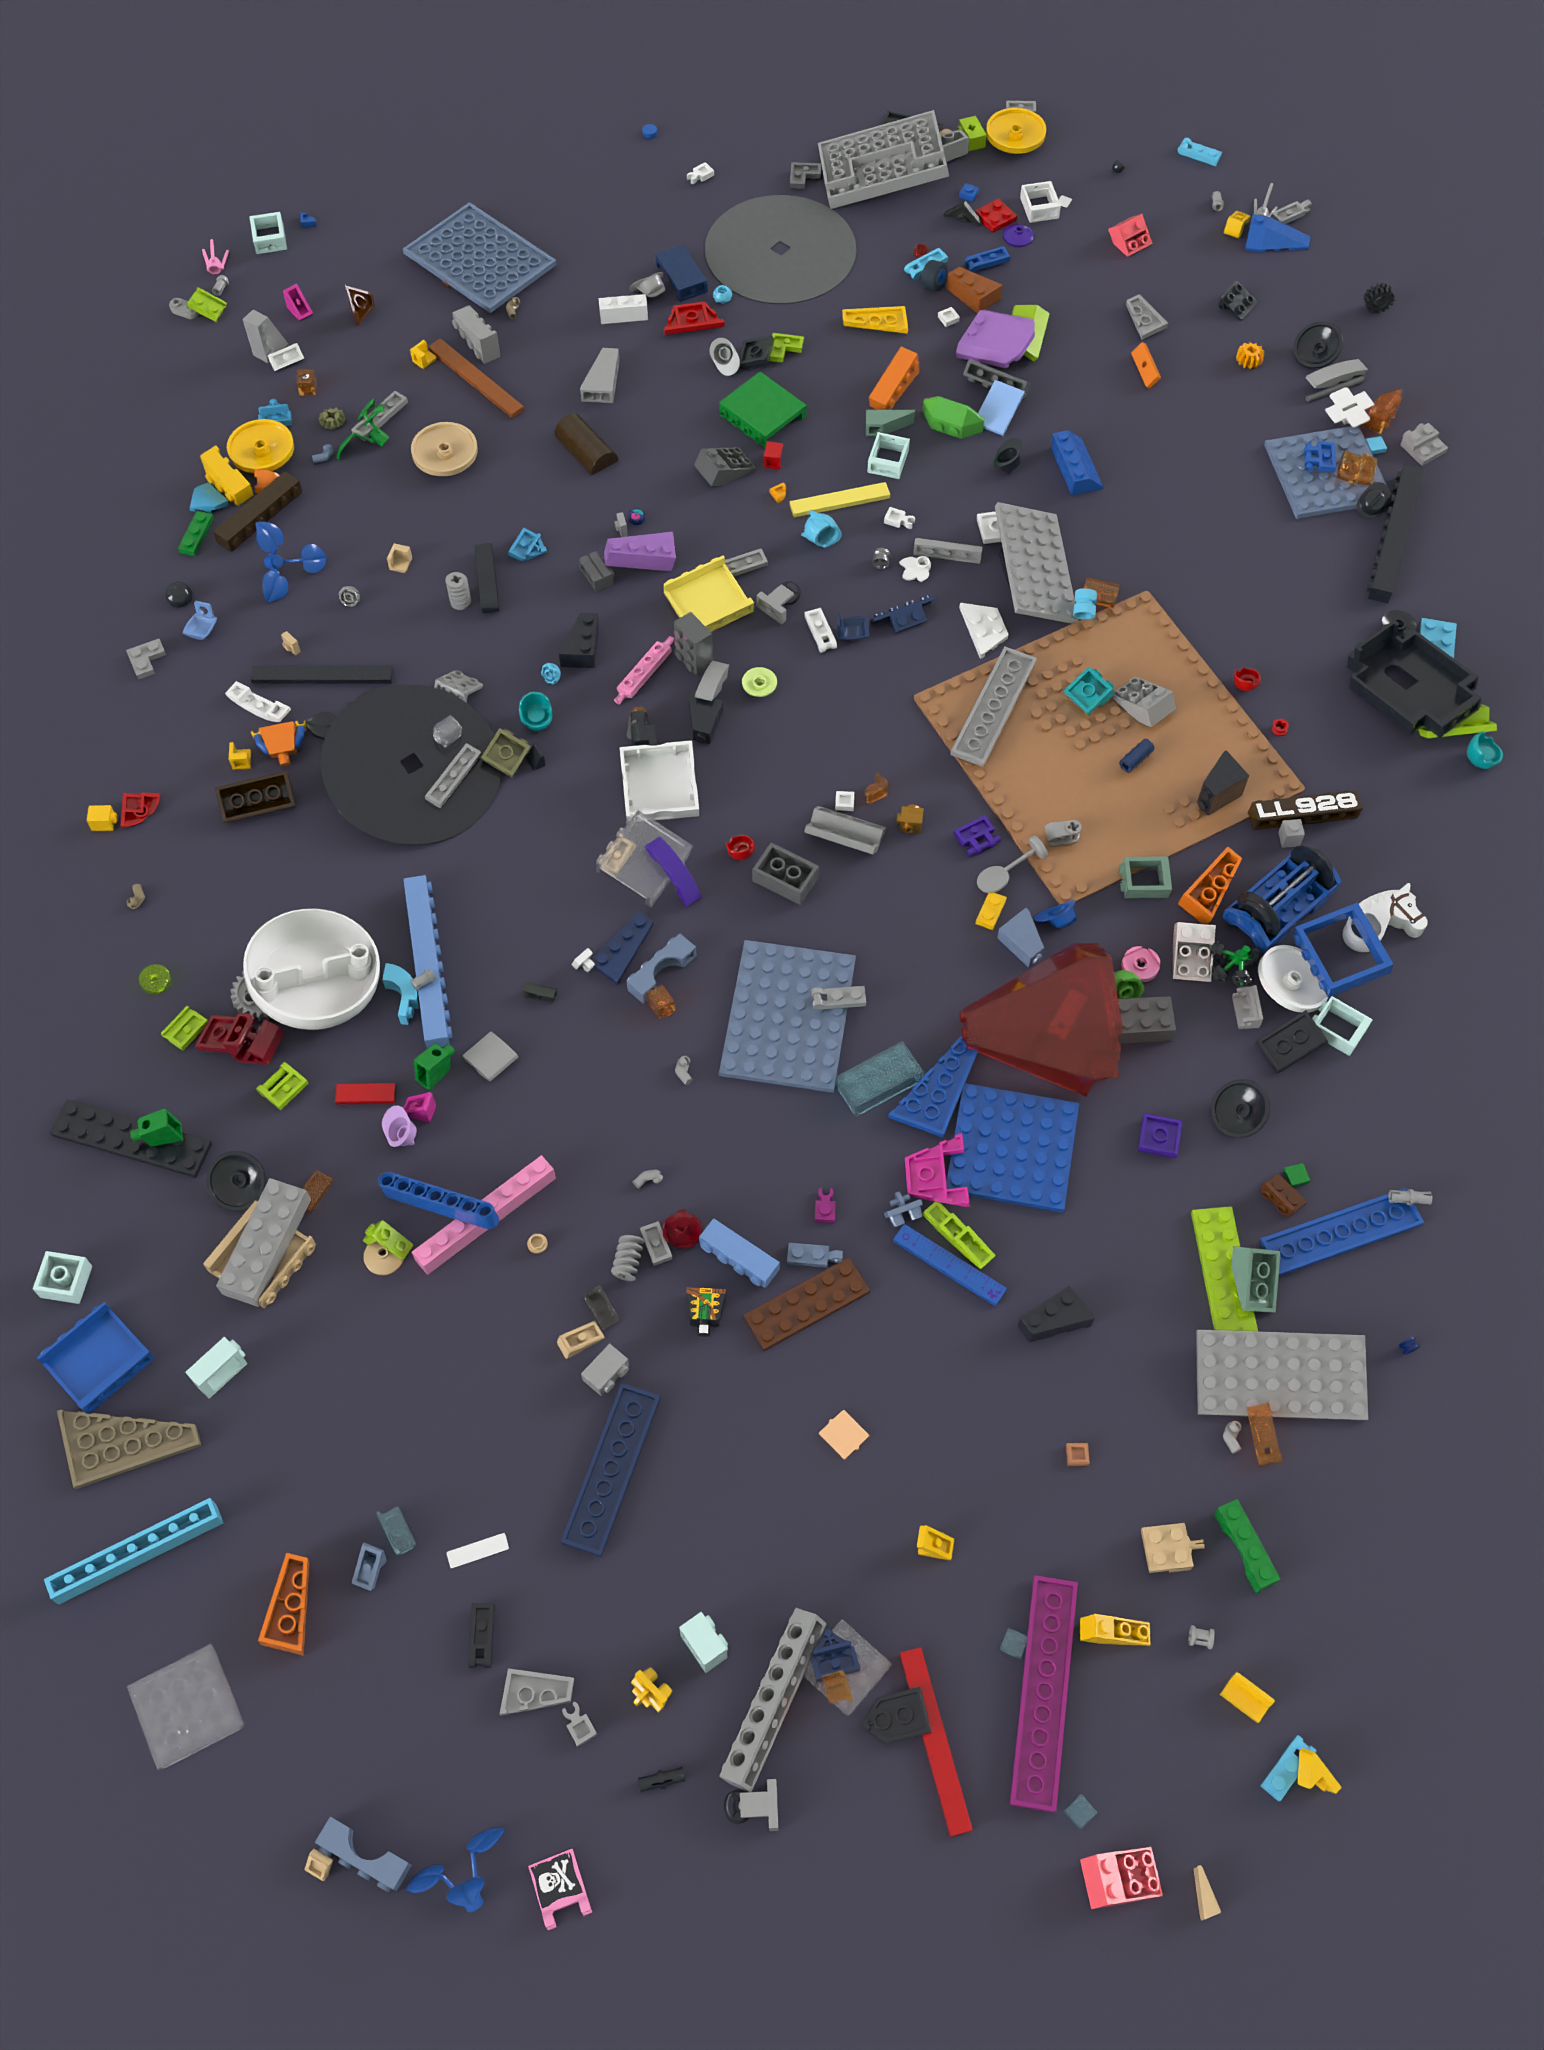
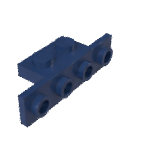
[870,595,937,633]

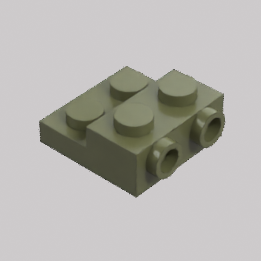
[481,728,531,777]

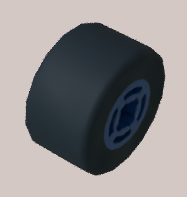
[921,260,948,292]

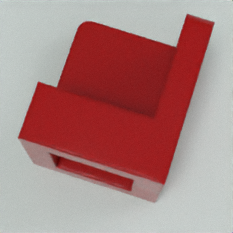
[764,441,783,470]

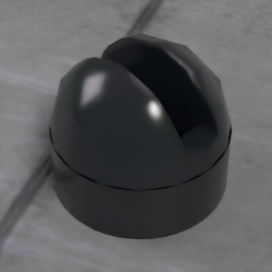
[1112,159,1125,173]

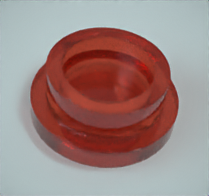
[913,243,929,258]

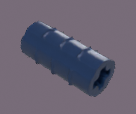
[1119,738,1155,773]

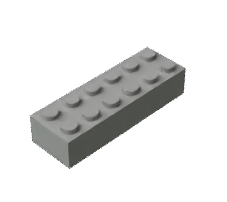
[216,1178,311,1307]

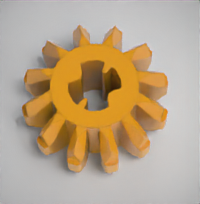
[1236,342,1264,370]

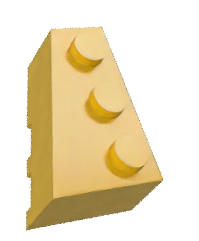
[200,445,254,506]

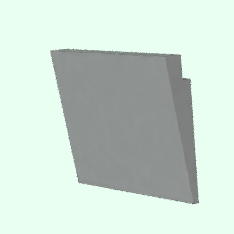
[818,110,949,209]

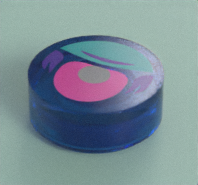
[628,508,645,525]

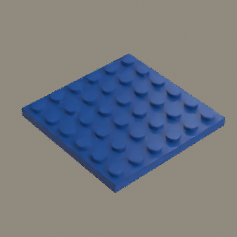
[946,1083,1079,1213]

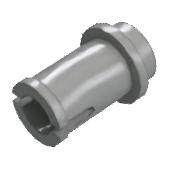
[1211,191,1224,211]
[212,275,229,296]
[410,969,436,991]

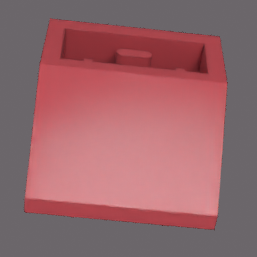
[1108,214,1153,257]

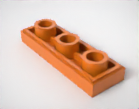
[1131,342,1161,389]

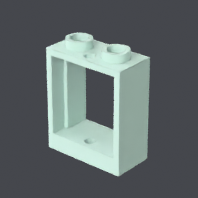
[249,212,287,254]
[867,432,910,479]
[1312,996,1373,1056]
[185,1337,247,1399]

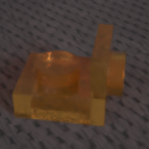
[865,773,889,804]

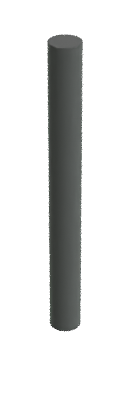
[1306,376,1365,402]

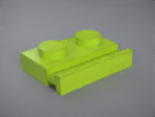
[187,287,227,322]
[161,1006,208,1051]

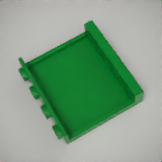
[719,372,807,448]

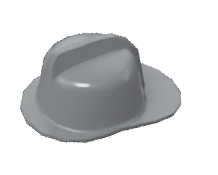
[629,272,665,297]
[710,338,740,376]

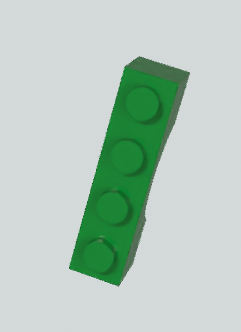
[1214,1499,1281,1594]

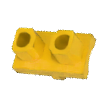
[631,1667,672,1713]

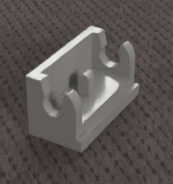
[1232,985,1263,1029]

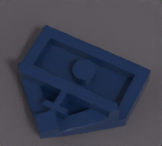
[811,1628,860,1682]

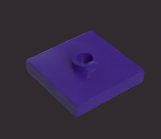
[1137,1113,1183,1159]

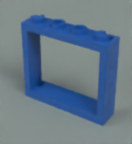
[1293,903,1394,997]

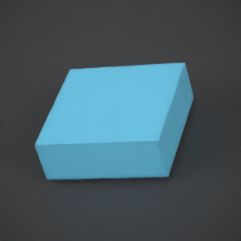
[1366,436,1387,455]

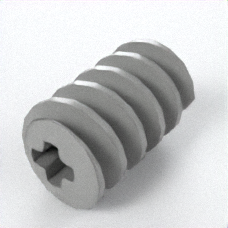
[445,572,471,610]
[611,1235,645,1281]

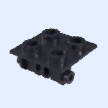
[1219,279,1258,320]

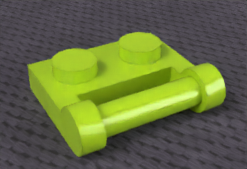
[256,1062,309,1110]

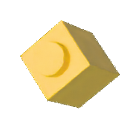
[87,805,118,831]

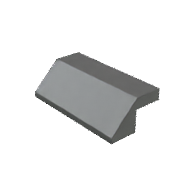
[804,806,886,854]

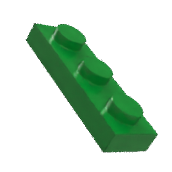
[178,511,214,556]

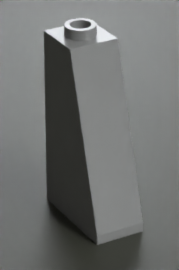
[580,348,619,403]

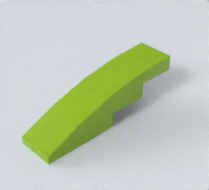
[922,1202,996,1269]

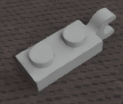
[1271,200,1312,224]

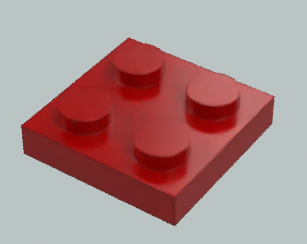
[975,198,1017,233]

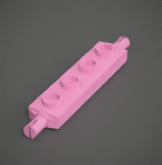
[614,636,675,705]

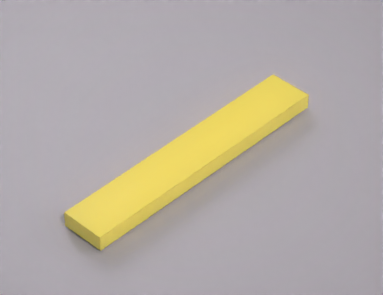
[790,482,890,518]

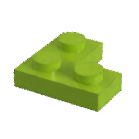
[769,333,804,362]

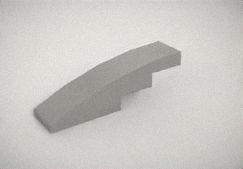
[1306,359,1368,388]

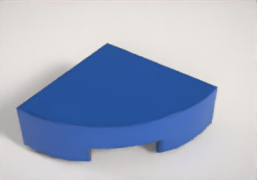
[300,213,317,228]

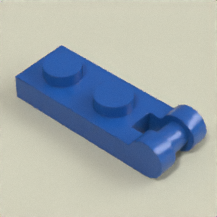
[964,246,1010,273]

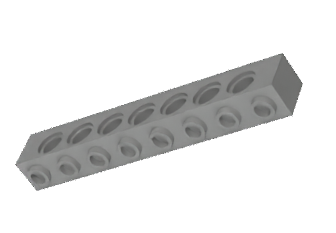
[719,1608,827,1792]

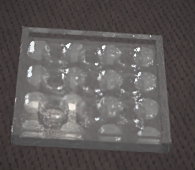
[127,1644,245,1771]

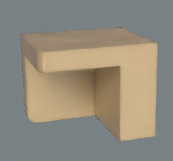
[387,543,412,573]

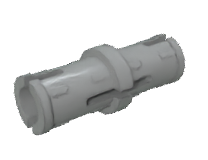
[1388,1189,1432,1205]

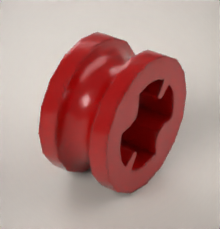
[1272,719,1289,736]

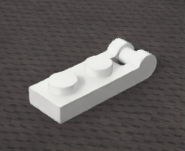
[804,608,837,653]

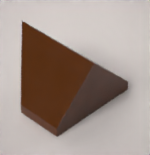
[345,285,375,326]

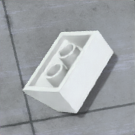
[598,294,648,324]

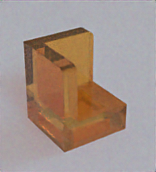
[822,1670,853,1703]

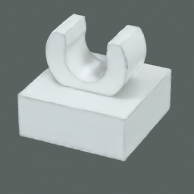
[571,948,595,972]

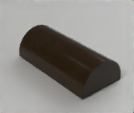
[555,413,619,475]
[214,771,296,823]

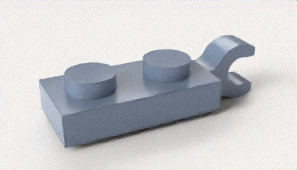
[787,1243,843,1268]

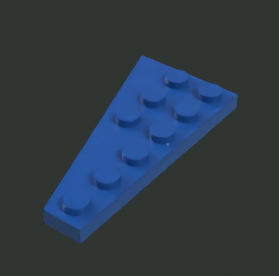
[888,1031,983,1138]

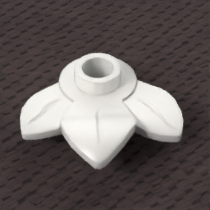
[899,556,931,582]

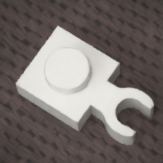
[687,162,714,184]
[884,507,915,529]

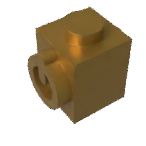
[896,804,924,833]

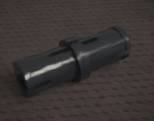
[638,1767,685,1793]

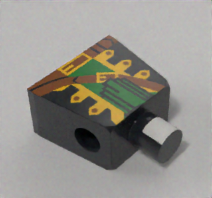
[686,1287,726,1337]

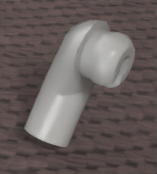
[632,1169,663,1189]

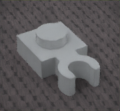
[562,1702,597,1747]

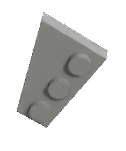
[1126,294,1168,340]

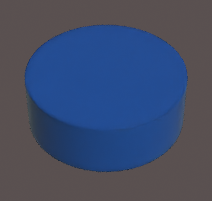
[642,124,657,139]

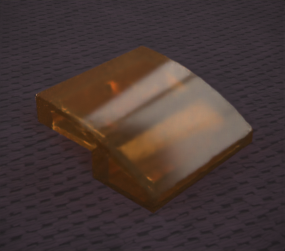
[1336,450,1378,485]
[1083,577,1120,608]

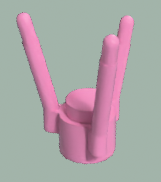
[202,239,229,274]

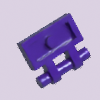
[954,815,1001,857]

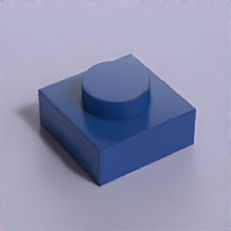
[959,183,979,202]

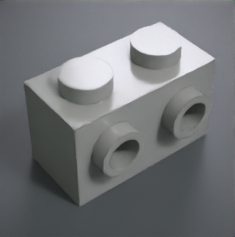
[581,1343,629,1396]

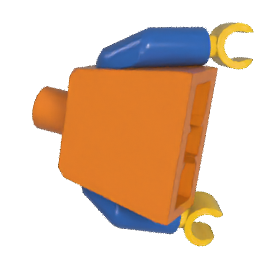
[251,721,307,766]

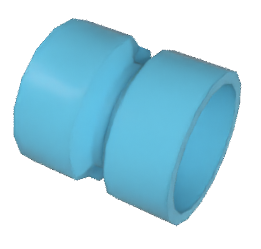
[1073,589,1097,620]

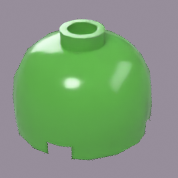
[1104,970,1144,1004]

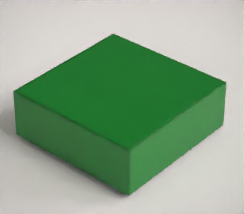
[1283,1163,1310,1187]

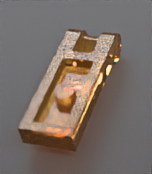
[1247,1403,1282,1466]

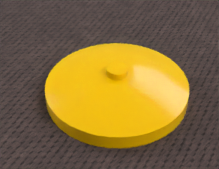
[986,108,1046,154]
[227,419,294,473]

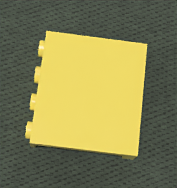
[664,555,754,632]

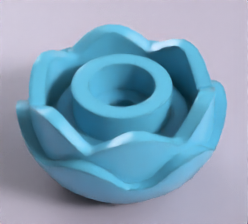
[713,285,732,304]
[541,663,561,684]

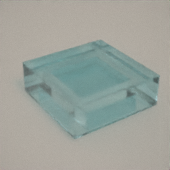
[1000,1628,1027,1659]
[1064,1795,1098,1829]

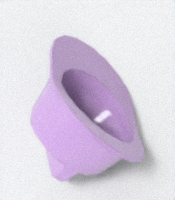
[382,1105,417,1147]

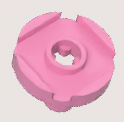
[1121,946,1160,983]

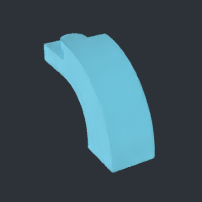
[382,963,420,1025]

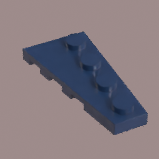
[591,911,654,985]

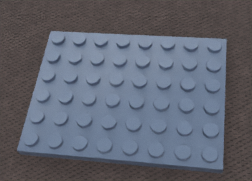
[403,202,557,313]
[719,940,856,1093]

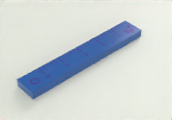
[893,1224,1007,1307]

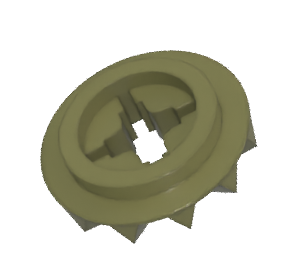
[318,407,345,429]

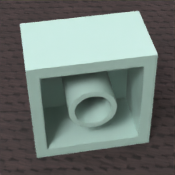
[33,1251,92,1304]
[679,1612,728,1673]

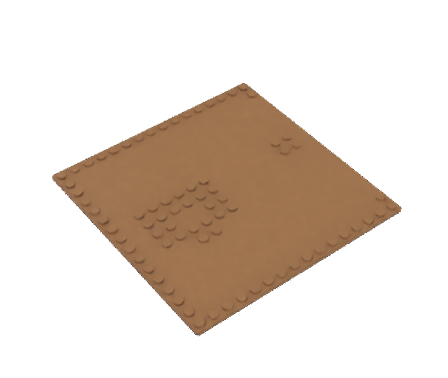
[914,591,1305,905]

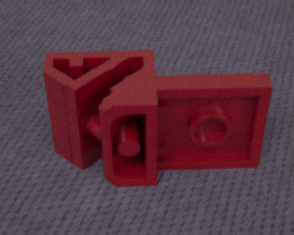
[195,1013,284,1065]

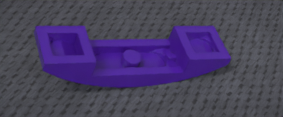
[644,836,702,907]

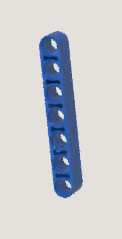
[378,1172,499,1229]

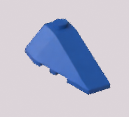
[1245,214,1311,252]

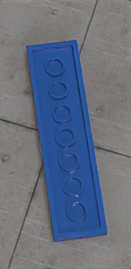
[1259,1188,1424,1277]

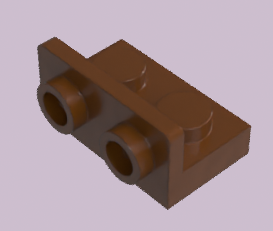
[1260,1173,1307,1219]

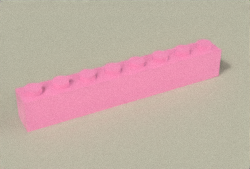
[412,1155,556,1275]

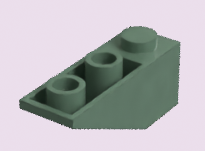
[865,410,915,436]

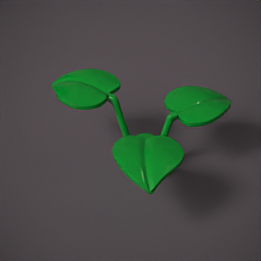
[337,398,389,460]

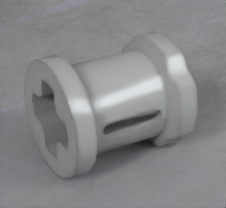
[1188,1625,1215,1649]

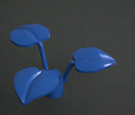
[256,522,327,603]
[406,1828,505,1912]

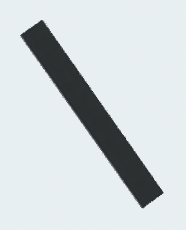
[251,666,393,683]

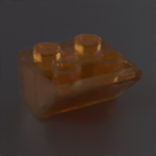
[1363,388,1403,434]

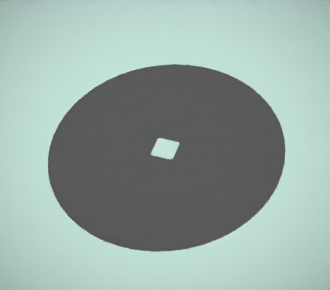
[705,195,857,304]

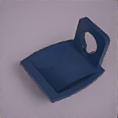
[837,612,869,640]

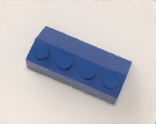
[1050,430,1103,495]

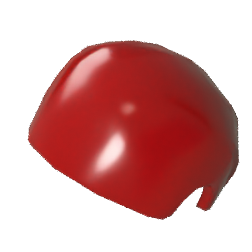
[1234,667,1261,691]
[726,835,755,861]

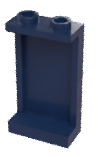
[655,244,708,302]

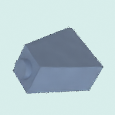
[997,908,1044,968]

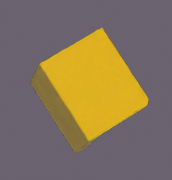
[410,340,437,369]
[229,742,252,770]

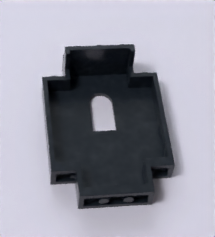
[1347,620,1481,738]

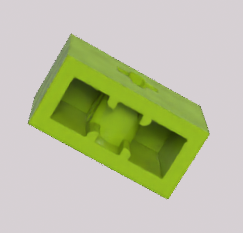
[957,116,987,151]

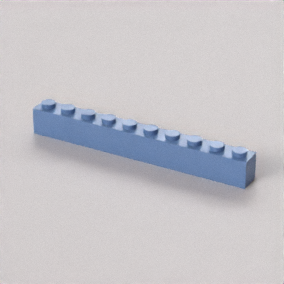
[404,875,453,1049]

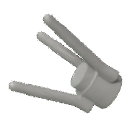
[1254,183,1277,217]

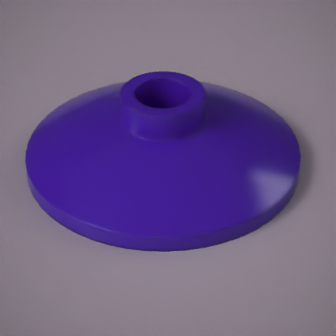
[1003,224,1034,247]

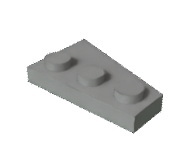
[499,1669,575,1716]

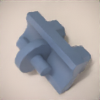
[884,1191,923,1227]

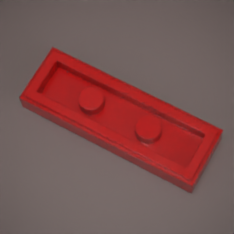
[335,1083,396,1105]

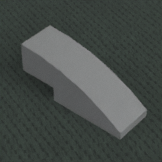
[695,661,729,701]

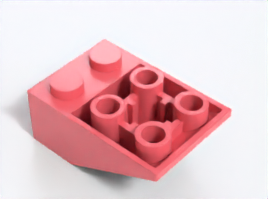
[1080,1847,1163,1909]

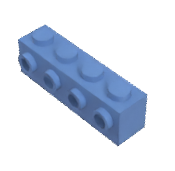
[699,1218,780,1288]

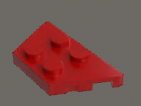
[664,301,725,335]

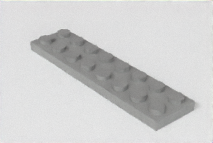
[951,647,1037,767]

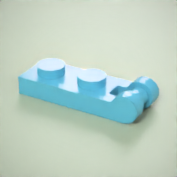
[1178,138,1222,166]
[904,248,948,281]
[1260,1735,1317,1801]

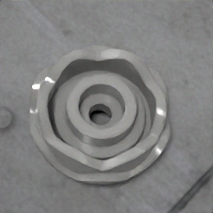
[339,586,360,607]

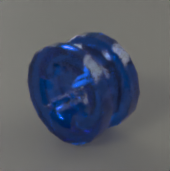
[1398,1337,1421,1355]

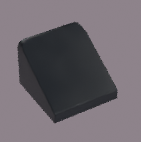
[526,743,545,771]

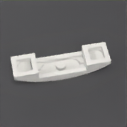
[225,681,291,722]

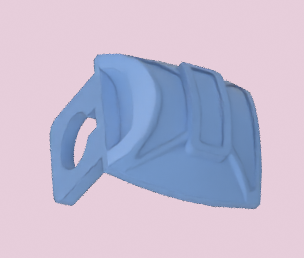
[183,601,217,640]

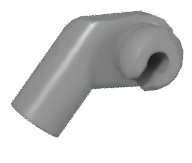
[675,1056,693,1085]
[1223,1421,1242,1454]

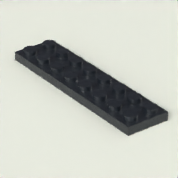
[50,1099,212,1178]

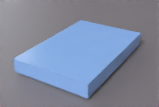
[978,380,1025,436]

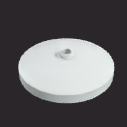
[1258,945,1329,1013]

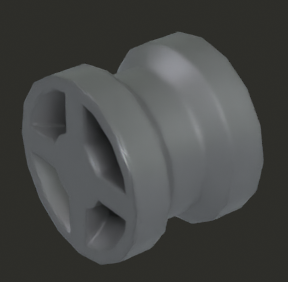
[872,548,890,570]

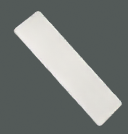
[447,1533,509,1568]

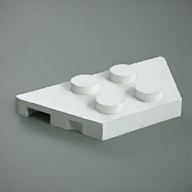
[959,603,1009,659]

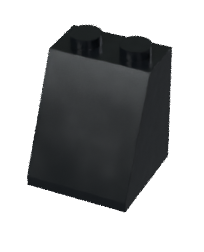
[1197,750,1249,815]

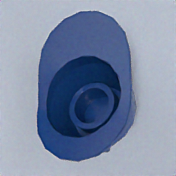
[1034,900,1077,928]

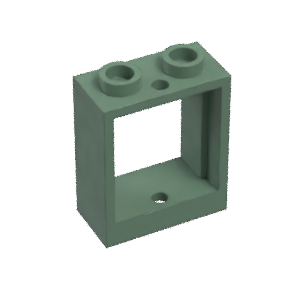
[1118,856,1172,898]

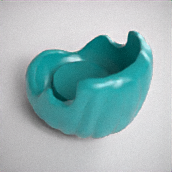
[519,692,553,732]
[1467,732,1503,769]

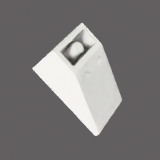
[1173,922,1216,982]

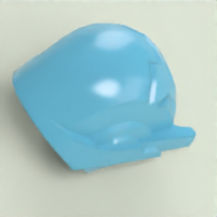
[801,510,842,548]

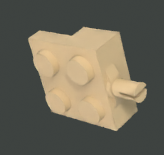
[1141,1523,1204,1573]

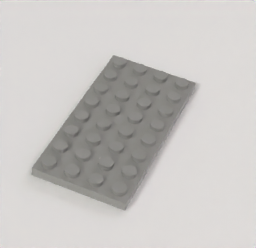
[995,502,1079,624]
[1196,1330,1368,1421]

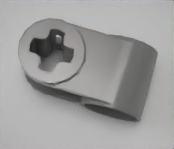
[1044,820,1081,846]

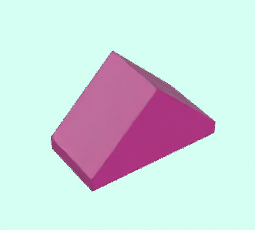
[283,283,313,320]
[404,1092,436,1123]

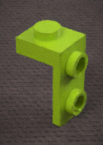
[363,1220,413,1260]

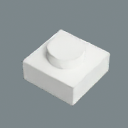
[938,307,960,327]
[835,791,854,811]

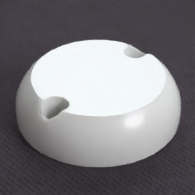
[243,909,380,1030]

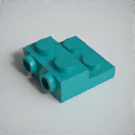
[1064,667,1115,716]

